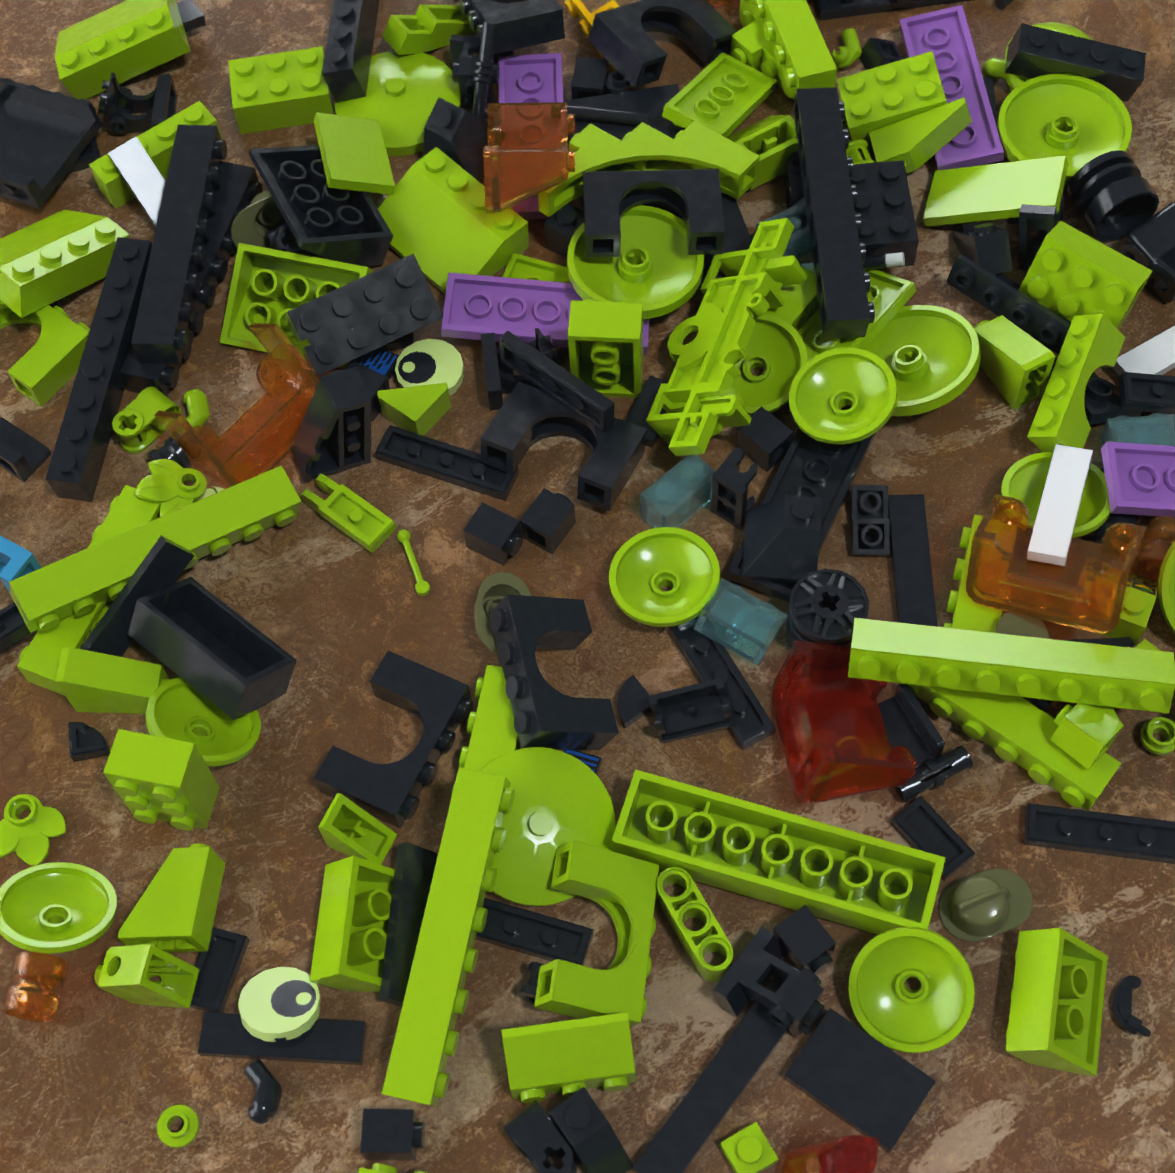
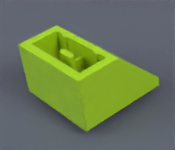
[727,115,798,190]

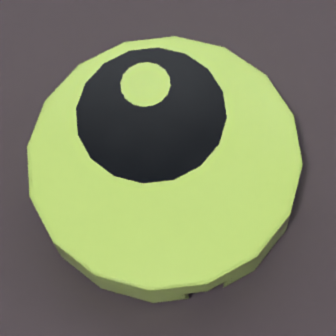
[395,339,464,396]
[238,967,321,1042]

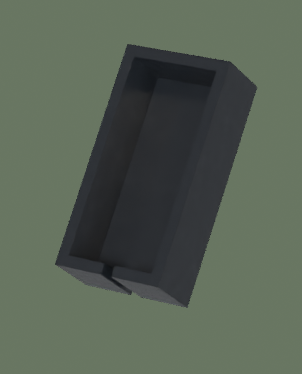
[284,253,443,377]
[128,577,297,720]

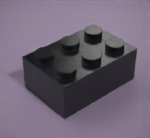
[850,160,919,268]

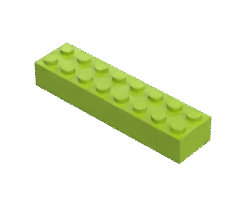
[612,769,946,935]

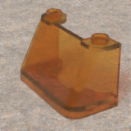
[483,102,575,213]
[966,494,1146,633]

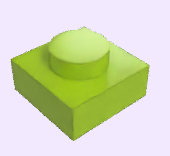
[720,1122,779,1173]

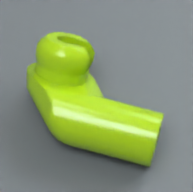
[832,28,862,68]
[981,57,1025,91]
[177,389,210,439]

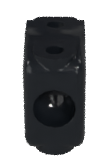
[1119,201,1175,304]

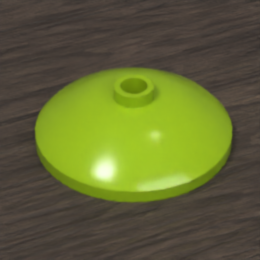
[731,313,808,415]
[789,347,897,444]
[1001,452,1111,538]
[609,527,720,627]
[145,677,261,766]
[0,862,117,954]
[848,927,975,1053]

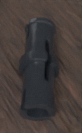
[893,745,973,802]

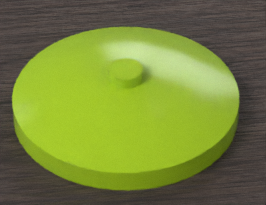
[334,50,462,156]
[997,74,1132,185]
[567,205,704,319]
[865,305,981,416]
[481,747,616,907]

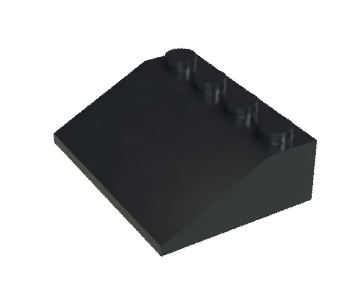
[249,145,393,267]

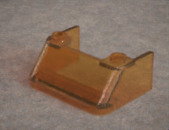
[154,323,320,487]

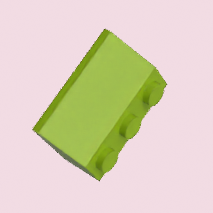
[310,855,395,993]
[1005,928,1108,1076]
[501,1012,636,1104]

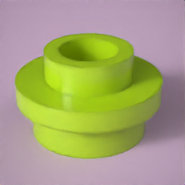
[1140,717,1175,755]
[157,1105,200,1148]

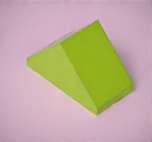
[377,382,451,436]
[318,793,397,864]

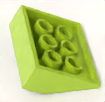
[54,0,191,99]
[378,147,529,295]
[0,209,130,318]
[219,243,374,368]

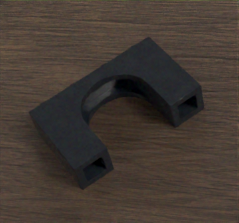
[453,0,565,55]
[588,0,738,88]
[582,169,725,258]
[481,382,647,511]
[489,594,619,750]
[314,650,473,829]

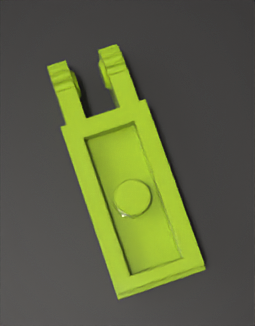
[300,474,397,553]

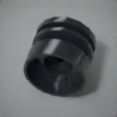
[1067,150,1159,242]
[786,569,869,668]

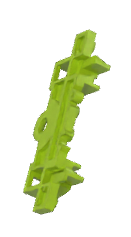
[646,218,807,456]

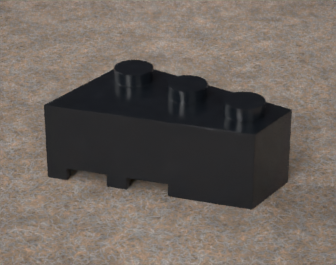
[290,367,371,481]

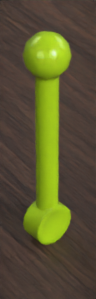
[397,529,430,596]

